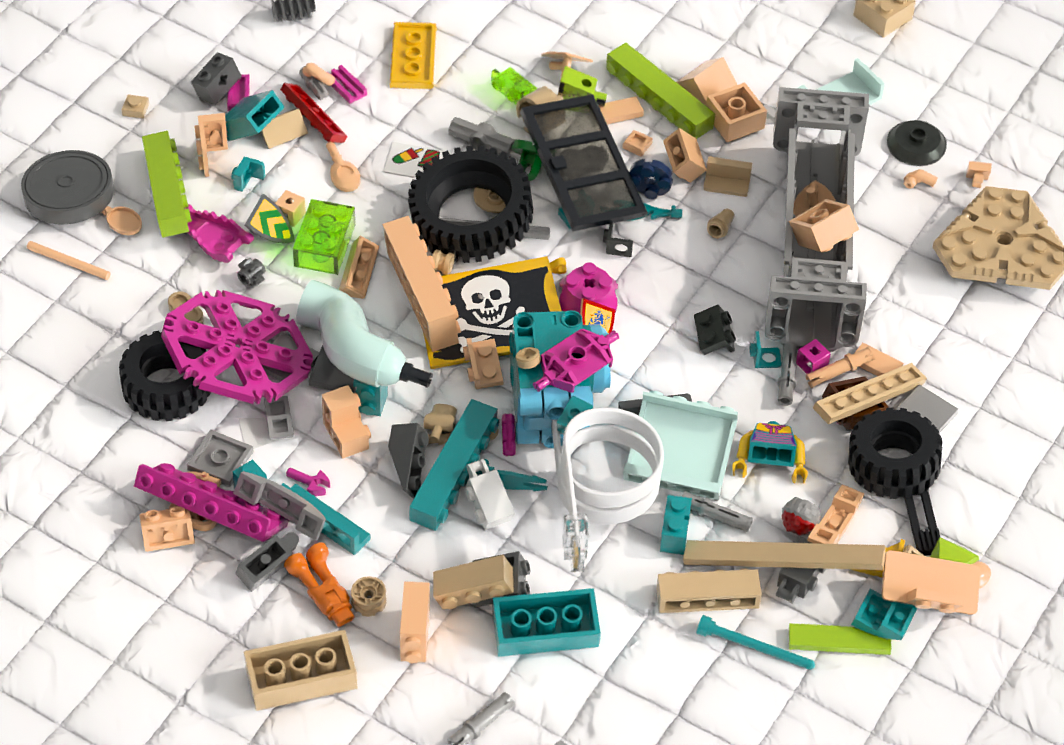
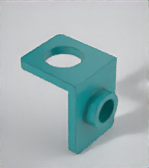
[749,331,782,368]
[557,396,593,435]

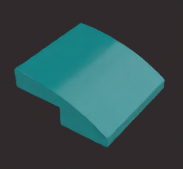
[851,588,918,641]

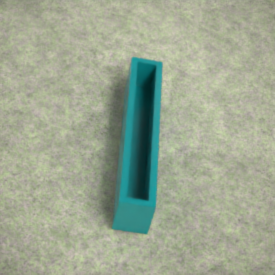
[409,399,500,531]

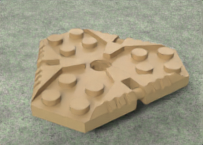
[932,186,1064,290]

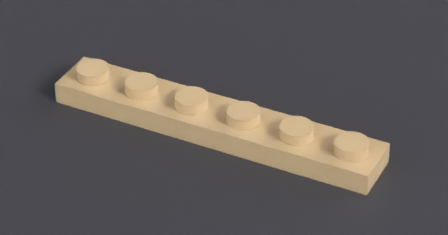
[813,363,927,425]

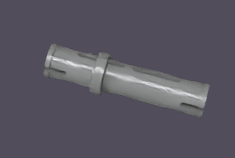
[777,342,798,406]
[682,491,753,533]
[447,692,514,745]

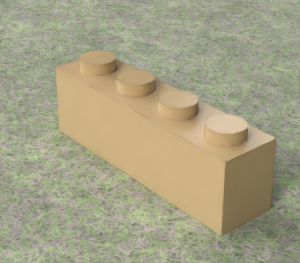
[656,569,762,613]

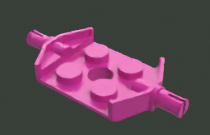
[533,329,620,393]

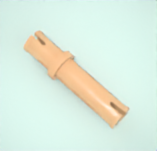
[805,346,875,388]

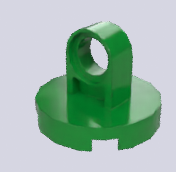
[511,139,556,181]

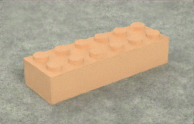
[382,216,461,352]

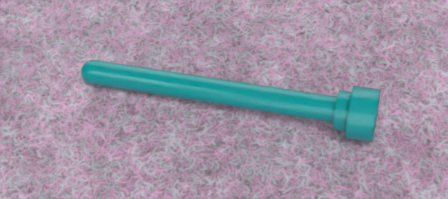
[696,615,815,670]

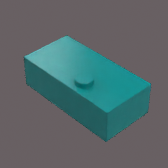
[492,588,601,657]

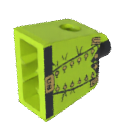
[557,66,608,114]

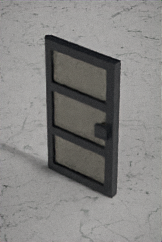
[520,94,648,232]

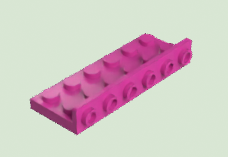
[134,463,289,542]

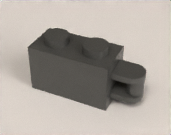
[235,532,299,592]
[776,537,826,603]

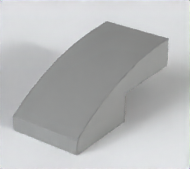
[264,395,294,440]

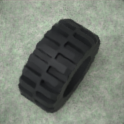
[119,330,211,421]
[848,407,943,499]

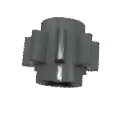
[237,258,266,287]

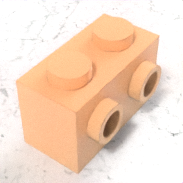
[663,128,707,183]

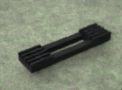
[904,487,941,556]

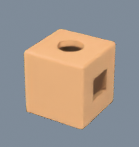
[275,190,306,227]

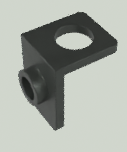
[603,222,633,257]

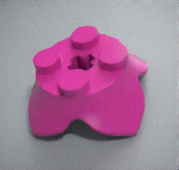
[559,262,618,314]

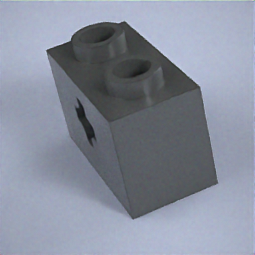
[191,52,242,105]

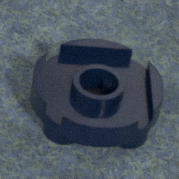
[629,159,673,200]

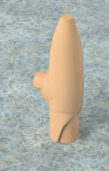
[187,471,221,487]

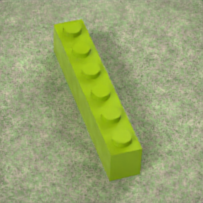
[606,42,715,139]
[142,130,192,238]

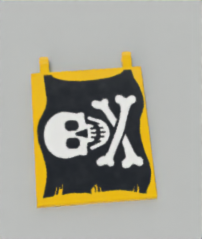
[423,256,567,369]

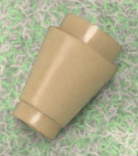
[707,208,735,238]

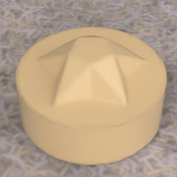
[516,347,541,369]

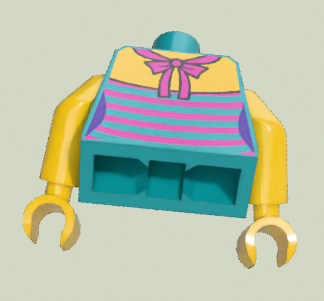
[732,421,808,484]

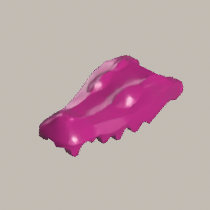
[185,204,254,263]

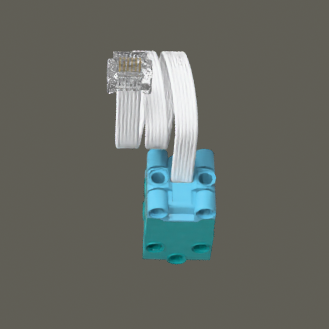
[509,310,664,572]

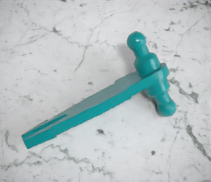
[476,459,548,492]

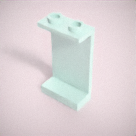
[797,58,885,105]

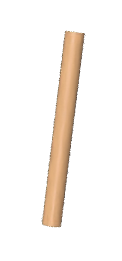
[27,241,111,280]

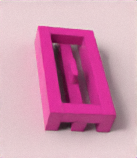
[327,64,367,104]

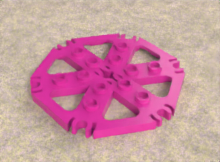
[161,290,313,404]

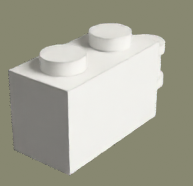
[465,459,515,530]

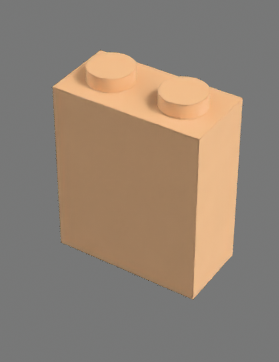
[400,581,430,663]

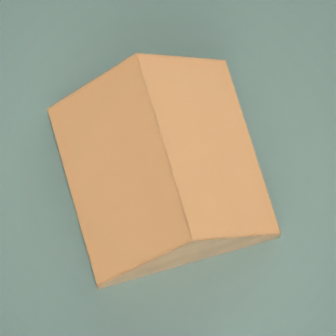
[677,57,737,106]

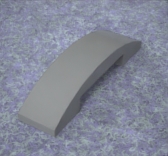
[233,471,326,541]

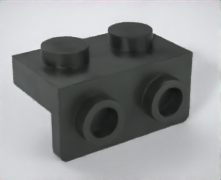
[694,304,736,355]

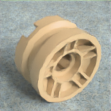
[351,576,387,617]

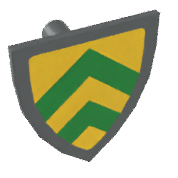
[244,193,295,244]

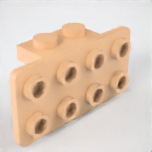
[881,550,980,615]

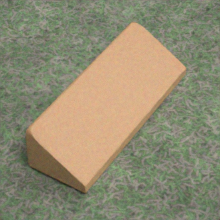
[339,236,379,299]

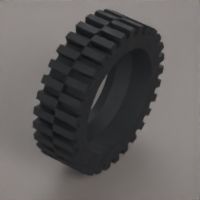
[408,146,534,263]

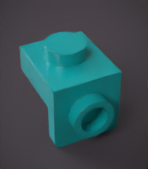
[231,156,266,192]

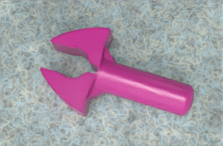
[286,468,331,496]

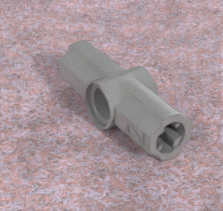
[448,117,515,157]

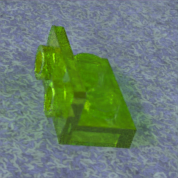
[491,67,538,105]

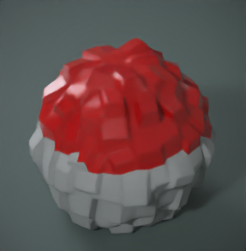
[781,497,821,536]

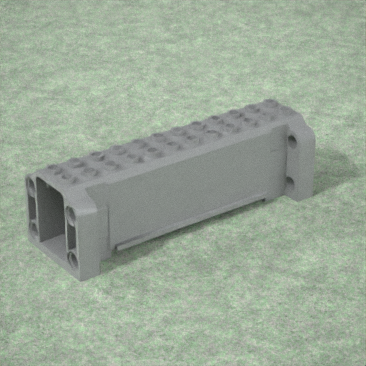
[765,87,869,352]

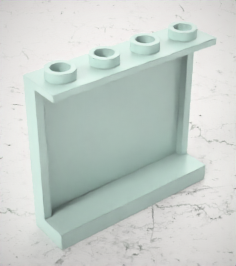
[623,391,738,501]

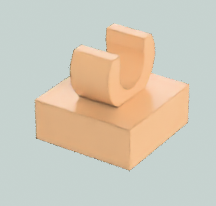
[966,161,992,188]

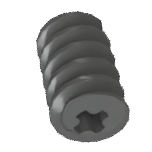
[271,0,316,22]

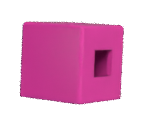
[796,339,831,374]

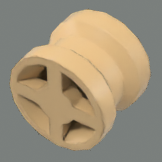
[432,249,454,275]

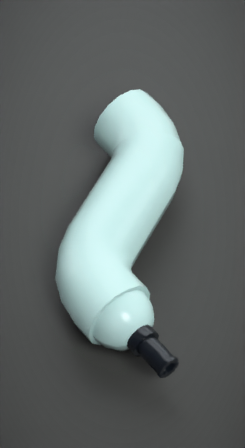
[296,280,433,388]

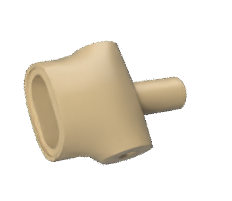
[424,404,457,443]

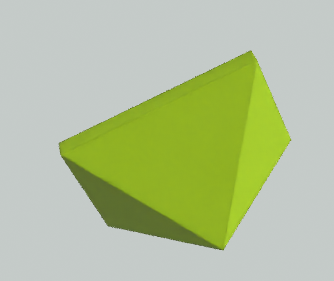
[930,537,979,564]

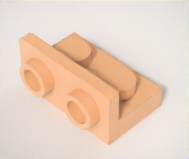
[463,338,504,390]
[139,506,195,552]

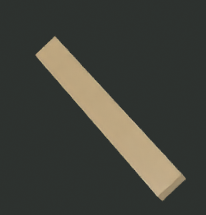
[683,540,886,570]

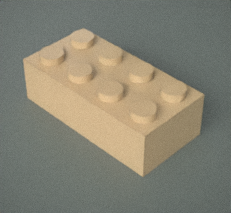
[244,630,358,711]

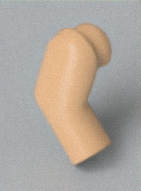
[302,63,335,86]
[904,169,938,189]

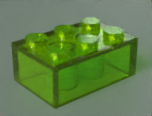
[293,199,356,275]

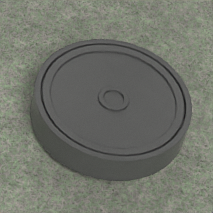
[21,150,114,225]

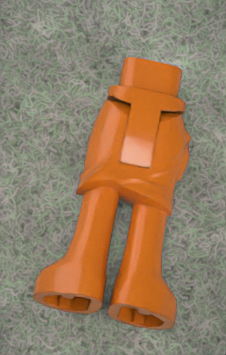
[284,542,355,627]

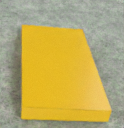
[390,22,436,89]

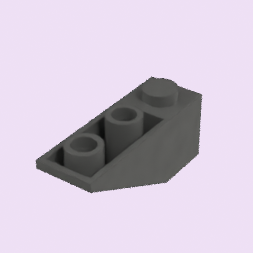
[388,423,429,499]

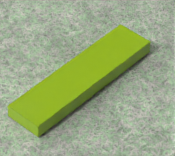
[788,623,892,655]

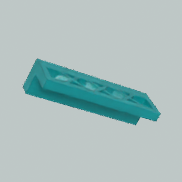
[281,483,371,555]

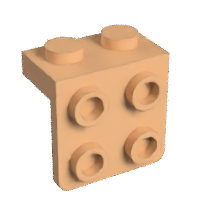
[194,113,228,177]

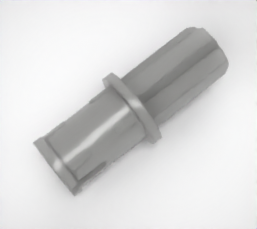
[299,66,328,100]

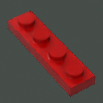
[280,83,348,143]

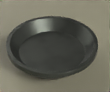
[887,120,947,166]

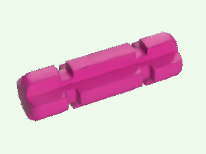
[502,413,516,456]

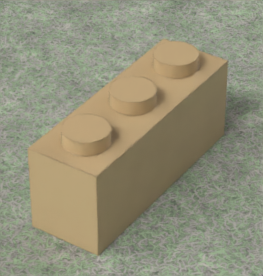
[433,555,513,610]

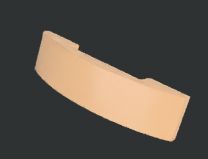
[807,484,864,544]

